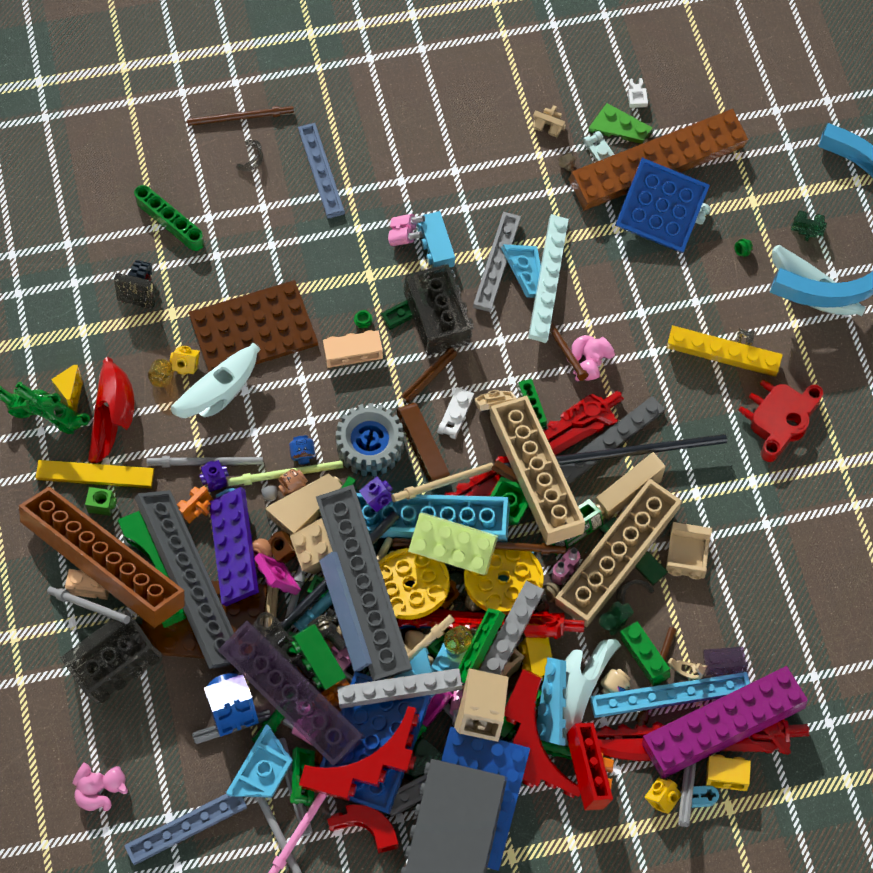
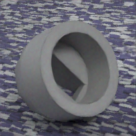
[261,486,278,502]

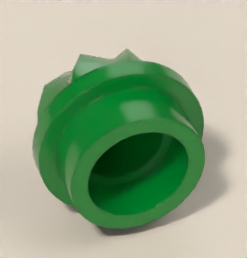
[734,238,753,257]

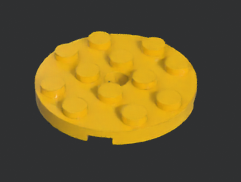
[378,548,450,620]
[464,549,544,615]

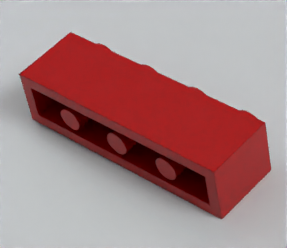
[566,723,613,810]

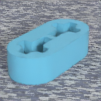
[679,786,719,808]

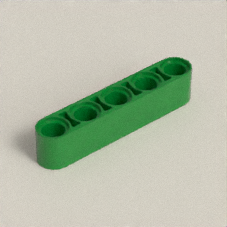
[134,185,204,251]

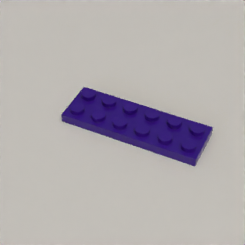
[209,487,259,607]

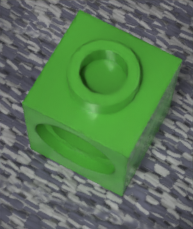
[85,487,117,516]

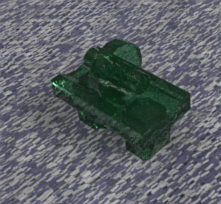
[791,211,827,241]
[599,601,634,636]

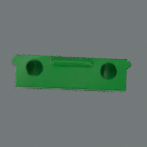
[517,378,547,429]

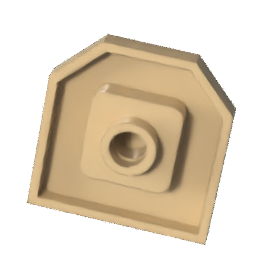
[475,390,517,434]

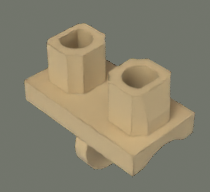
[533,105,566,137]

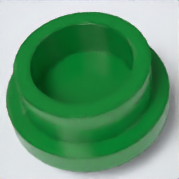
[354,310,373,328]

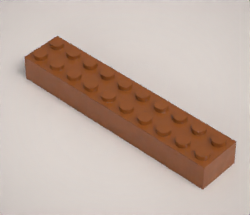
[569,109,748,211]
[19,486,185,628]

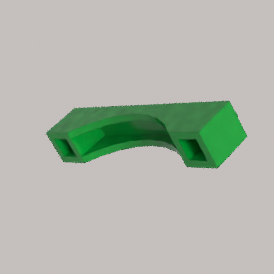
[118,510,186,628]

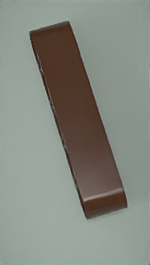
[397,402,450,483]

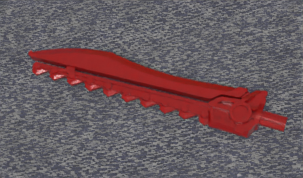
[444,391,624,497]
[396,608,584,639]
[596,719,809,761]

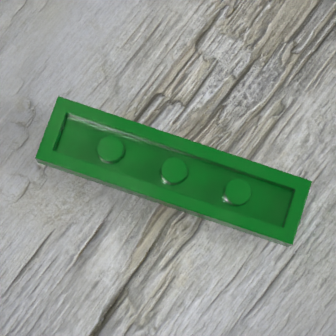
[458,608,506,685]

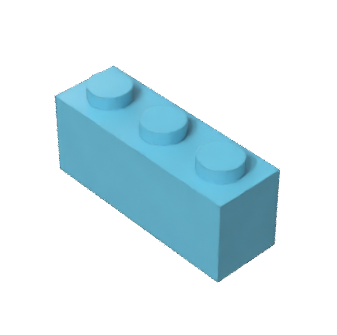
[416,211,455,271]

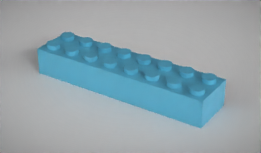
[356,493,510,542]

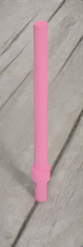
[268,793,327,873]

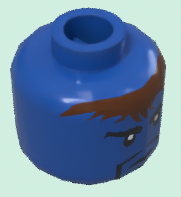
[289,435,316,465]

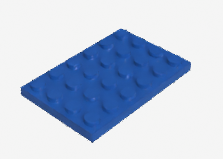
[320,672,432,815]
[441,727,530,871]

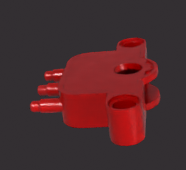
[738,380,823,462]

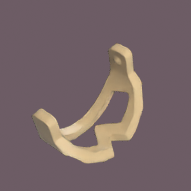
[668,658,707,680]

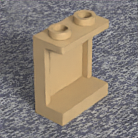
[666,522,712,579]

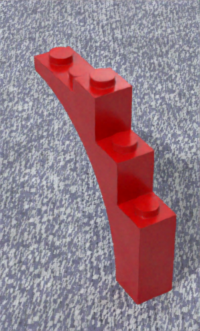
[504,669,580,798]
[299,706,420,801]

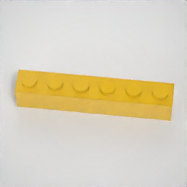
[666,325,783,377]

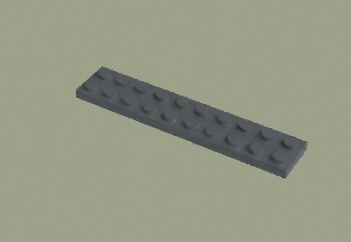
[316,485,412,681]
[135,490,246,669]

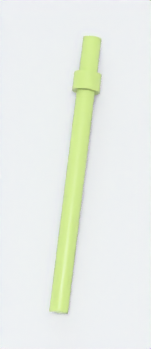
[228,460,343,486]

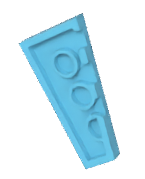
[537,657,566,746]

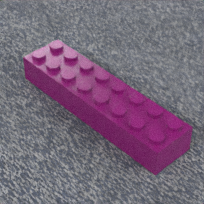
[642,666,808,779]

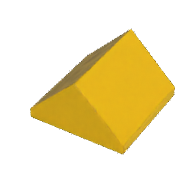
[51,365,83,412]

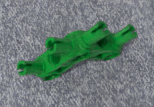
[0,382,90,434]

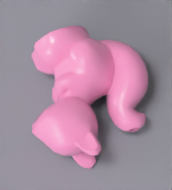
[566,335,615,381]
[72,763,128,811]

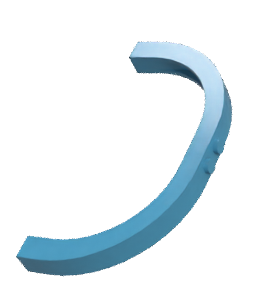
[770,123,873,308]

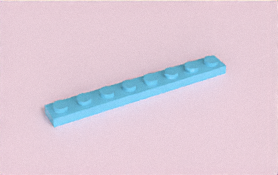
[590,672,750,718]

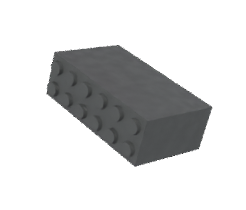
[401,759,508,873]

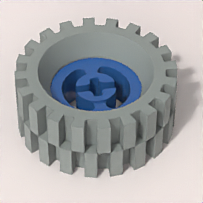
[336,403,404,476]

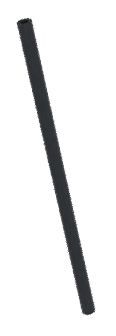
[503,434,727,469]
[231,511,400,675]

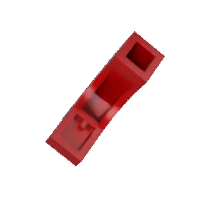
[327,805,398,854]

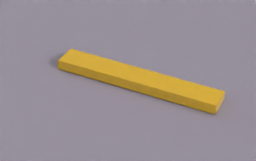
[35,460,154,489]

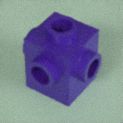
[199,460,229,492]
[359,476,393,512]

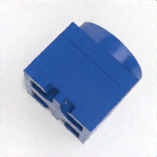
[204,673,259,737]

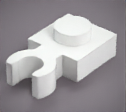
[628,78,648,108]

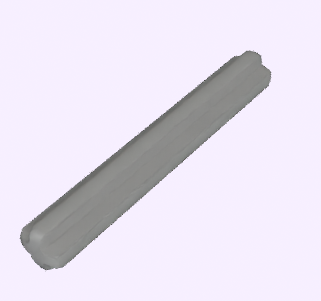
[678,763,696,827]

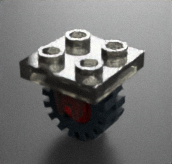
[114,260,155,309]

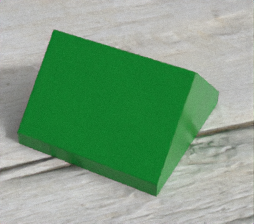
[490,476,529,525]

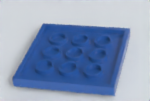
[615,158,710,253]

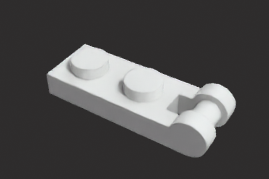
[437,387,474,439]

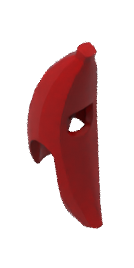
[88,357,134,463]

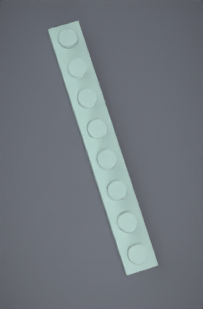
[528,214,569,343]

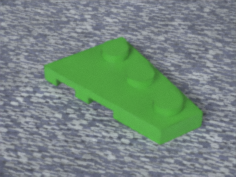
[588,103,652,144]

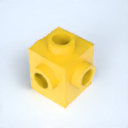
[170,346,200,375]
[644,778,681,814]

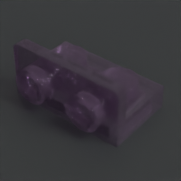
[703,647,748,677]

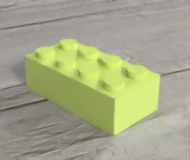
[408,513,498,575]

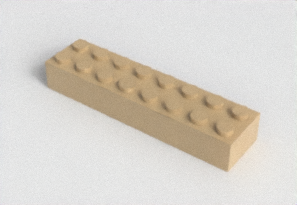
[490,396,585,545]
[555,479,682,628]

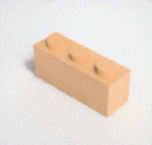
[323,330,383,368]

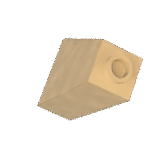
[595,452,666,519]
[266,473,343,536]

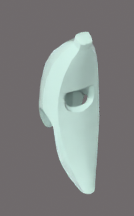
[772,245,866,316]
[171,343,261,418]
[562,639,622,746]

